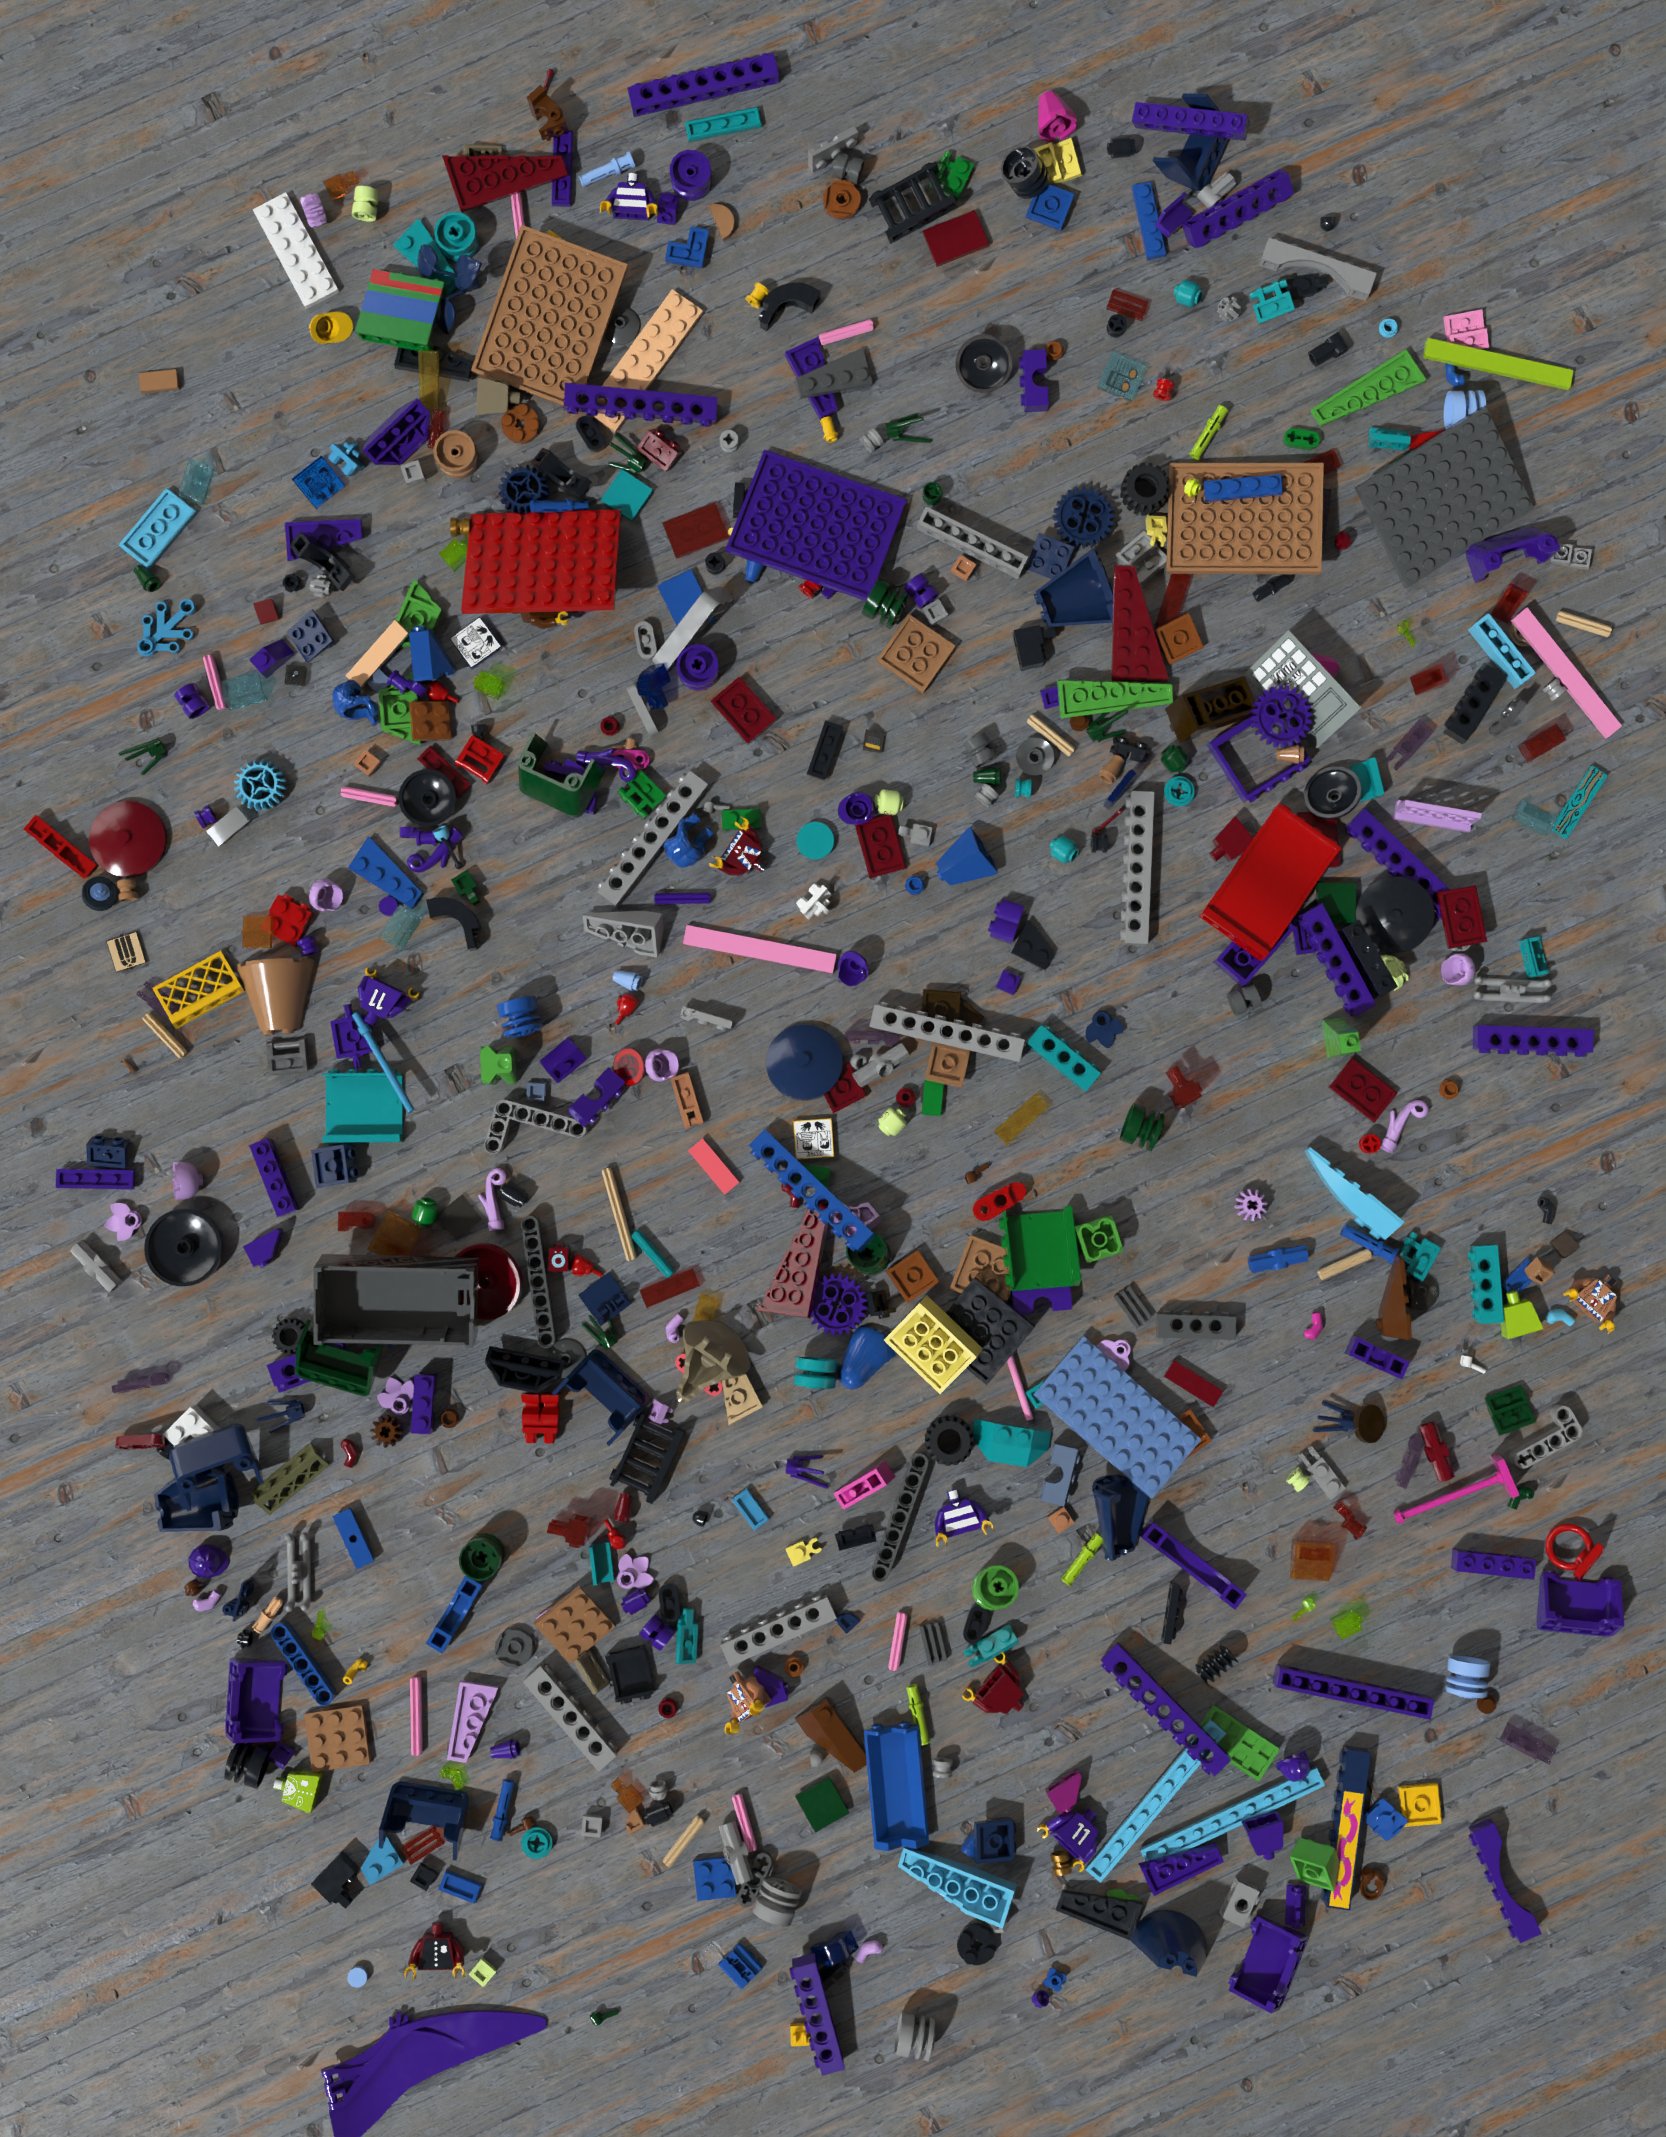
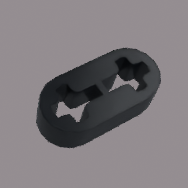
[733,482,745,518]

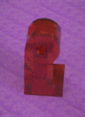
[338,1212,376,1231]

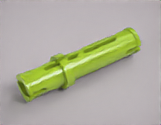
[1189,405,1228,460]
[1060,1532,1103,1586]
[906,1684,930,1745]

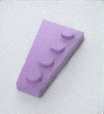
[447,1680,499,1763]

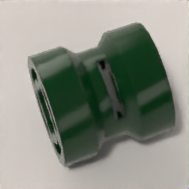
[922,482,942,506]

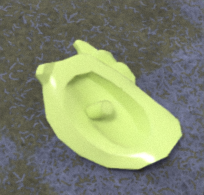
[1380,954,1409,991]

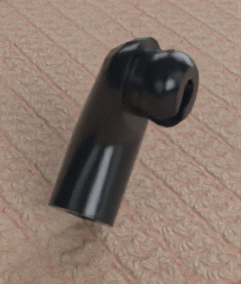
[1537,1196,1555,1224]

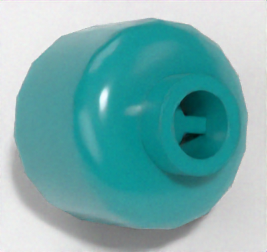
[1173,279,1203,308]
[1049,835,1079,864]

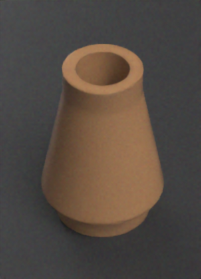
[1276,745,1304,764]
[1099,755,1124,784]

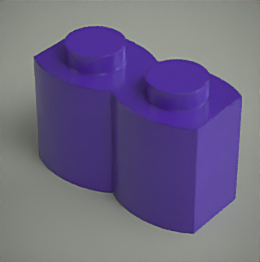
[988,899,1024,944]

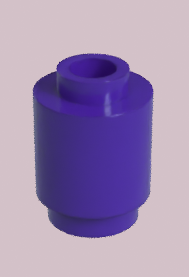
[621,1588,651,1615]

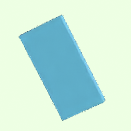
[119,487,197,570]

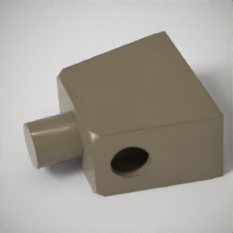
[477,375,520,415]

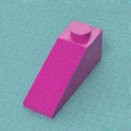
[833,1461,896,1510]

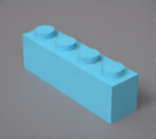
[1468,613,1536,689]

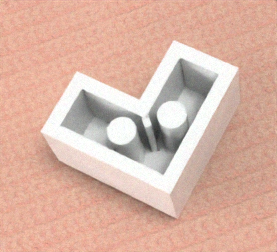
[163,1405,221,1446]

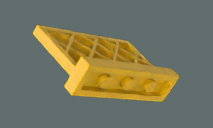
[152,951,245,1029]

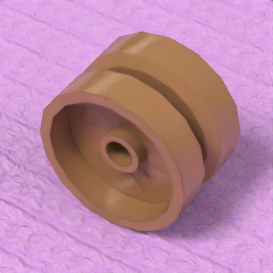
[433,430,479,479]

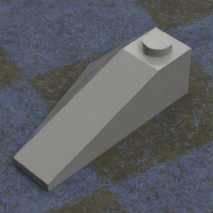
[583,911,664,958]

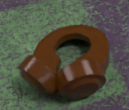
[1359,1867,1386,1900]

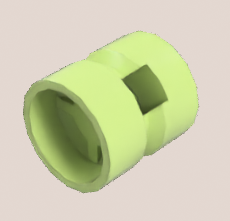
[352,186,380,222]

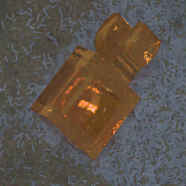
[323,171,359,201]
[611,1778,644,1813]

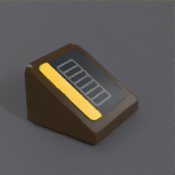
[863,729,884,753]

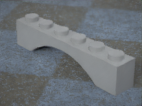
[1259,238,1376,301]

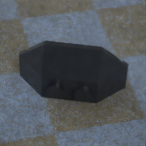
[485,1346,565,1393]

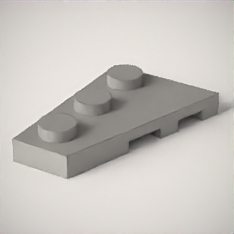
[808,126,858,172]

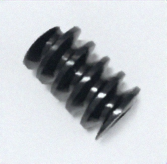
[1195,1644,1239,1687]

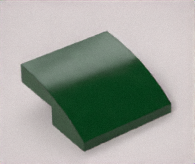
[1315,882,1356,923]
[1484,1385,1536,1436]
[795,1776,849,1833]

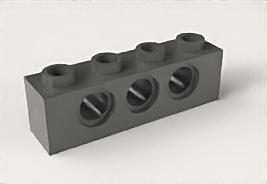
[1156,1310,1236,1340]

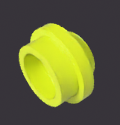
[1184,478,1201,498]

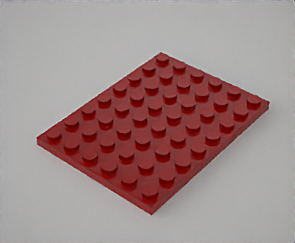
[461,509,621,614]

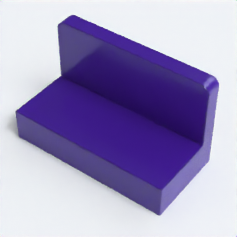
[1154,192,1193,238]
[540,1037,587,1083]

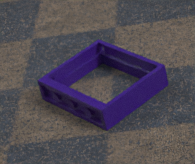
[1207,706,1311,803]

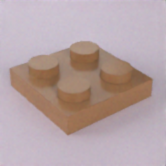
[924,1042,970,1088]

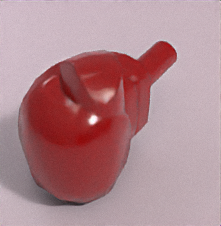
[426,681,459,703]
[615,993,639,1025]
[570,1254,603,1277]
[603,1519,627,1549]

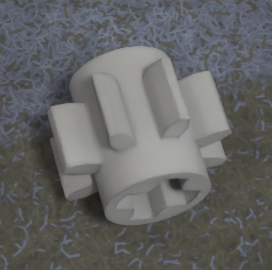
[1217,297,1241,321]
[310,574,333,599]

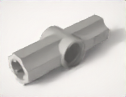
[852,1043,910,1087]
[70,1240,123,1293]
[718,1821,753,1885]

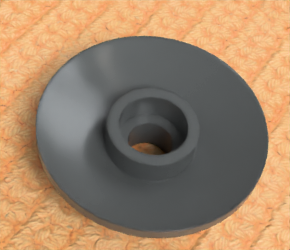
[604,307,639,345]
[1016,737,1054,776]
[547,1339,585,1378]

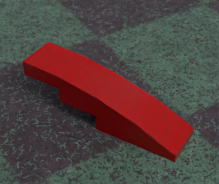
[23,815,97,879]

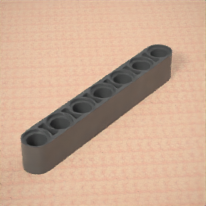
[521,1216,557,1348]
[871,1452,928,1582]

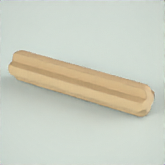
[1556,611,1612,637]
[1027,714,1075,756]
[142,1013,188,1058]
[1317,1249,1372,1280]
[663,1815,705,1867]

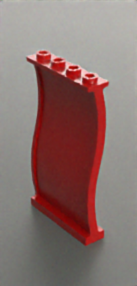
[1198,803,1342,961]

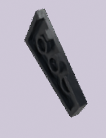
[394,345,473,382]

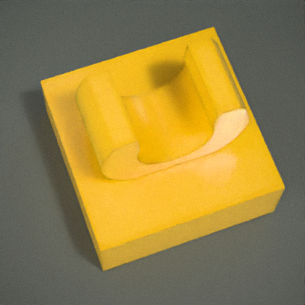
[790,2023,811,2046]

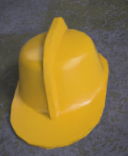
[309,312,353,344]

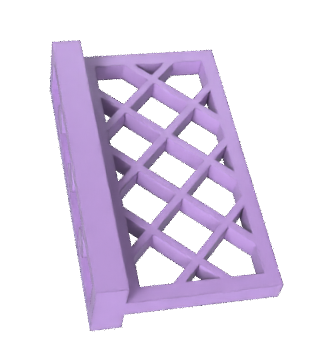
[1393,800,1482,833]

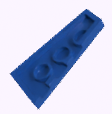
[348,836,423,909]

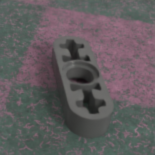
[737,1851,772,1907]

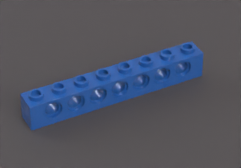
[748,1129,876,1253]

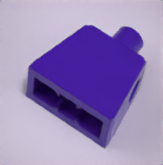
[1241,1810,1283,1860]

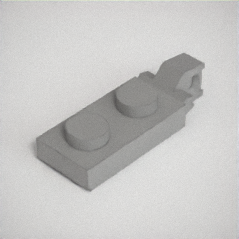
[680,1006,734,1031]

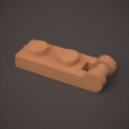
[670,1072,704,1129]

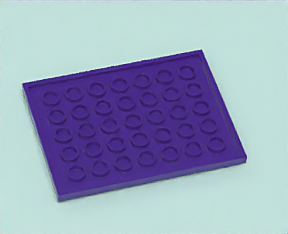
[725,450,907,601]

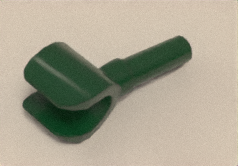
[590,2010,618,2026]

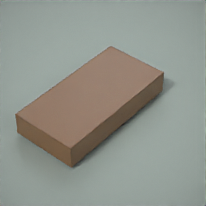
[138,369,179,394]

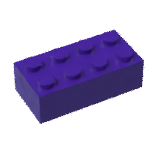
[1213,923,1296,987]

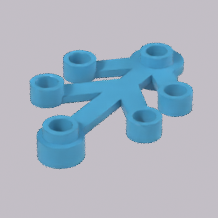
[137,599,196,657]

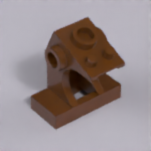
[527,85,568,141]

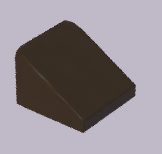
[1550,1231,1580,1258]

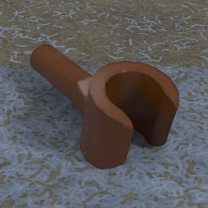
[965,1163,989,1184]
[508,1816,534,1836]

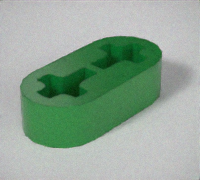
[1283,428,1320,450]

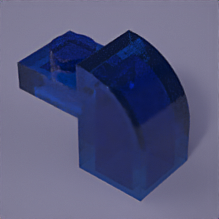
[637,664,671,710]
[810,1930,859,1967]

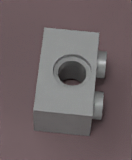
[1219,1876,1260,1928]

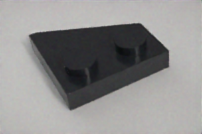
[1011,920,1054,971]

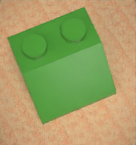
[1290,1837,1339,1892]

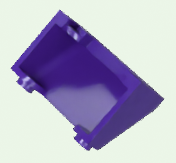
[1466,526,1560,583]
[1536,1571,1624,1637]
[225,1658,288,1743]
[1228,1915,1308,2014]

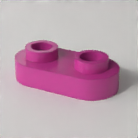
[612,750,650,770]

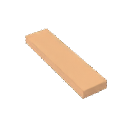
[346,620,409,689]

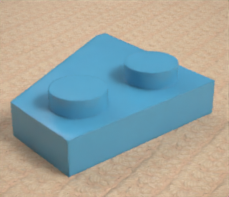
[360,1834,405,1885]

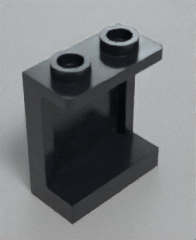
[605,1644,655,1704]

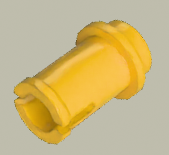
[820,416,838,443]

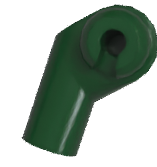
[1507,1486,1534,1510]

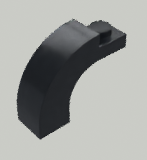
[759,283,821,331]
[531,448,592,498]
[290,531,355,591]
[426,897,482,951]

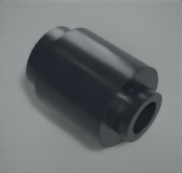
[1107,137,1135,159]
[499,1182,529,1208]
[644,1801,674,1827]

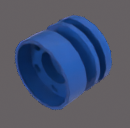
[496,996,543,1038]

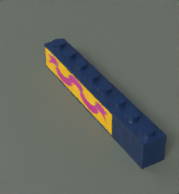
[1321,1745,1371,1911]

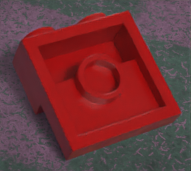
[261,893,315,947]

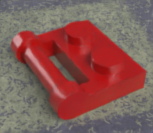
[455,735,505,784]

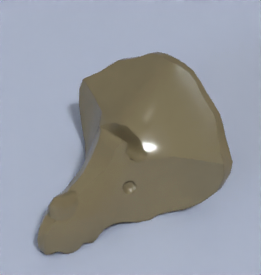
[677,1320,751,1403]

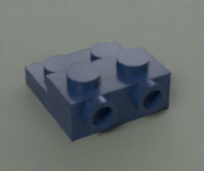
[311,1144,359,1188]
[974,1817,1017,1864]

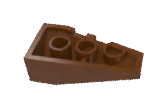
[1376,1254,1412,1340]
[795,1696,867,1773]

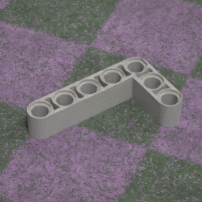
[652,586,735,674]
[484,1100,588,1154]

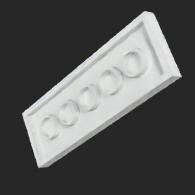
[253,192,339,309]

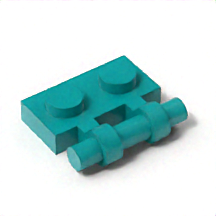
[1249,279,1295,324]
[1398,1232,1441,1282]

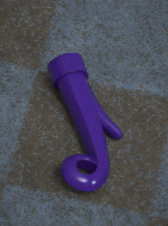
[576,748,636,782]
[407,826,464,873]

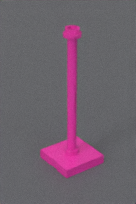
[1393,1453,1519,1524]

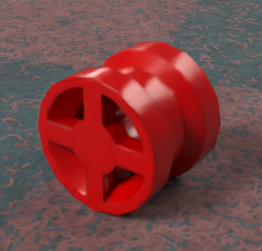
[1153,379,1175,401]
[798,580,822,599]
[1359,1134,1381,1154]

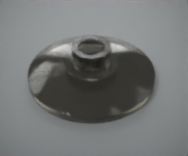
[1403,1274,1439,1311]

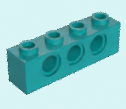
[1025,1025,1101,1092]
[1468,1245,1504,1324]

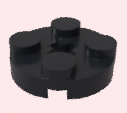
[957,1923,996,1965]

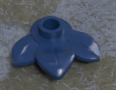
[1085,1011,1123,1048]

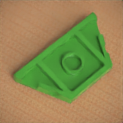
[396,579,443,648]
[378,672,422,745]

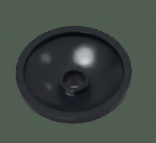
[955,334,1012,393]
[1304,766,1362,819]
[398,769,456,827]

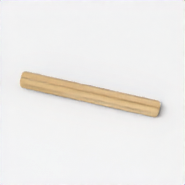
[602,1168,637,1261]

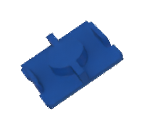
[1362,1798,1408,1841]
[718,1942,763,1989]

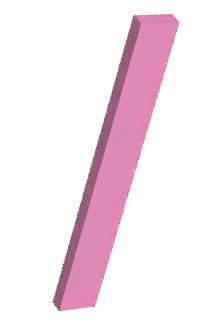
[1510,608,1622,739]
[683,925,837,974]

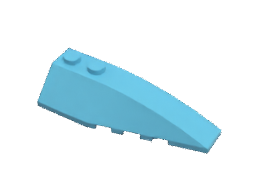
[1304,1147,1404,1240]
[898,1847,1018,1928]

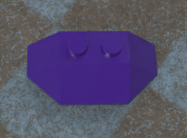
[362,398,430,465]

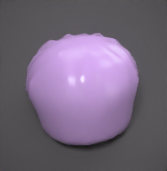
[309,879,344,911]
[1441,953,1476,986]
[645,1048,679,1082]

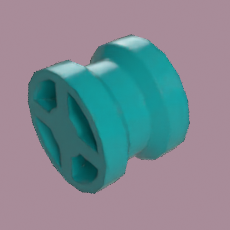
[1015,778,1031,798]

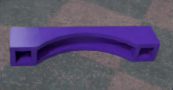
[1139,1519,1247,1610]
[1468,1819,1542,1943]

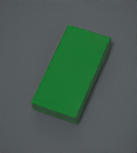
[922,1080,944,1116]

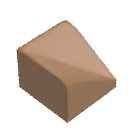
[1524,1257,1556,1285]

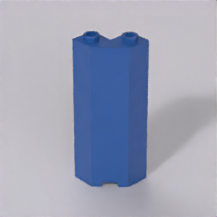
[864,1721,930,1851]

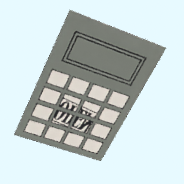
[1245,630,1361,750]

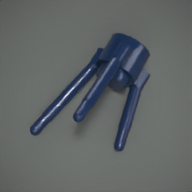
[256,1399,305,1433]
[1313,1401,1356,1432]

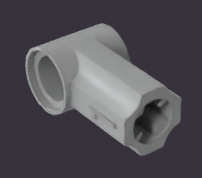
[1197,172,1236,208]

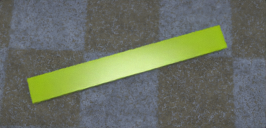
[1423,338,1573,390]

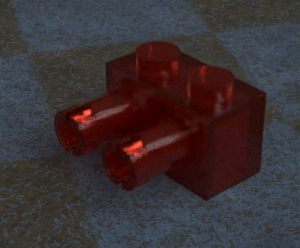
[1165,1066,1202,1110]
[547,1514,592,1548]

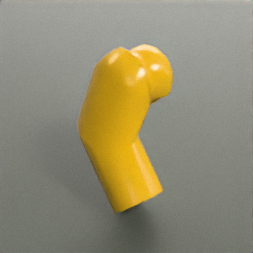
[343,1658,368,1685]

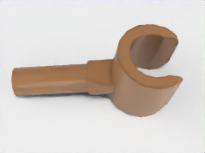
[610,738,637,751]

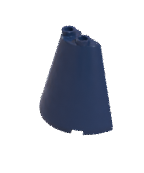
[1034,549,1113,627]
[154,1464,239,1532]
[1092,1474,1149,1561]
[1130,1910,1207,1977]

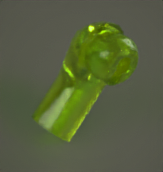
[439,1765,464,1791]

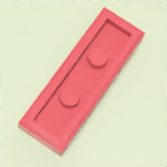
[688,1138,740,1195]

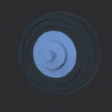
[82,876,118,911]

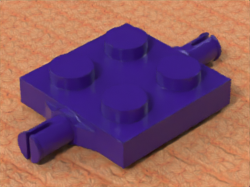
[330,1004,373,1069]

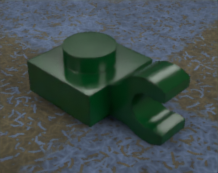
[451,870,480,906]

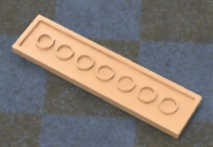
[585,289,703,433]

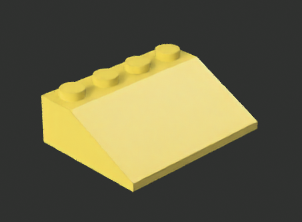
[884,1295,983,1394]

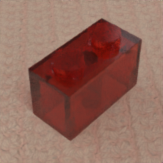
[1518,724,1566,763]

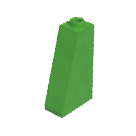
[1322,1018,1361,1058]

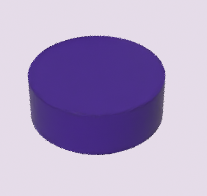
[379,897,399,916]

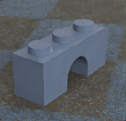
[1040,1442,1080,1507]

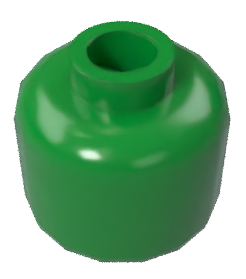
[412,1197,439,1227]

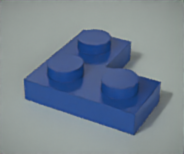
[665,227,709,269]

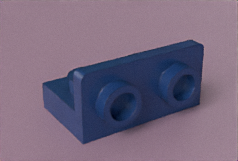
[86,1135,130,1168]

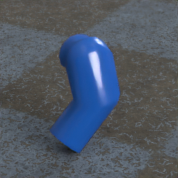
[1445,363,1465,387]

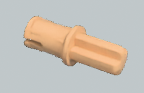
[252,1596,283,1634]

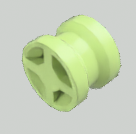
[1286,1467,1311,1492]

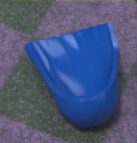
[838,1326,896,1390]

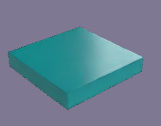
[601,469,653,522]

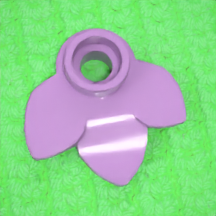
[104,1203,142,1241]
[1096,1339,1131,1372]
[377,1378,414,1415]
[617,1554,654,1589]

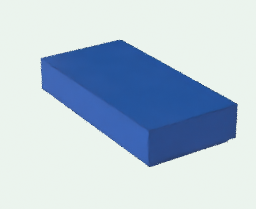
[1501,1258,1533,1294]
[438,1869,483,1904]

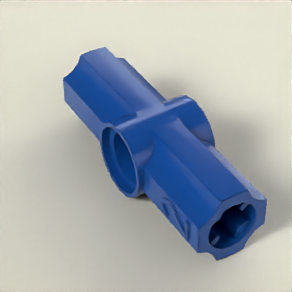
[1247,1245,1309,1273]

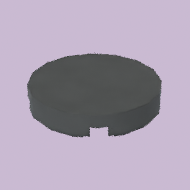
[495,1627,534,1668]

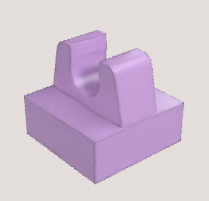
[647,1399,673,1424]

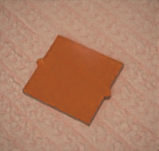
[241,916,274,948]

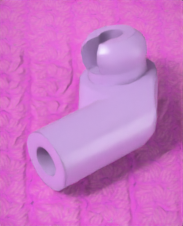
[666,1313,684,1343]
[193,1589,222,1612]
[855,1940,883,1963]

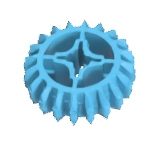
[234,759,287,811]

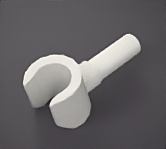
[1460,1355,1486,1374]

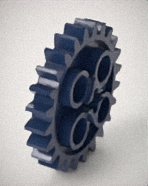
[1053,486,1115,549]

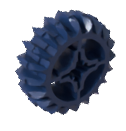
[498,465,549,514]

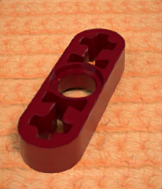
[115,1434,166,1450]

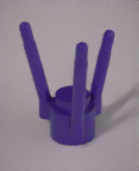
[786,1455,828,1489]

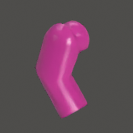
[1304,1312,1323,1340]

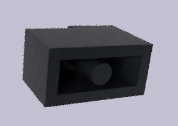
[1012,625,1056,671]
[311,1851,359,1909]

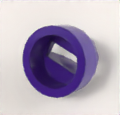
[1032,1990,1049,2008]

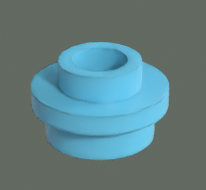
[1379,319,1398,338]

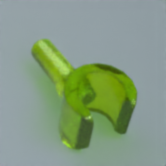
[1396,620,1416,647]
[1291,1597,1315,1621]
[312,1611,325,1640]

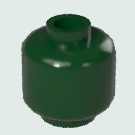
[1161,744,1189,773]

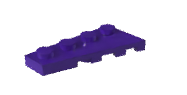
[285,519,363,562]

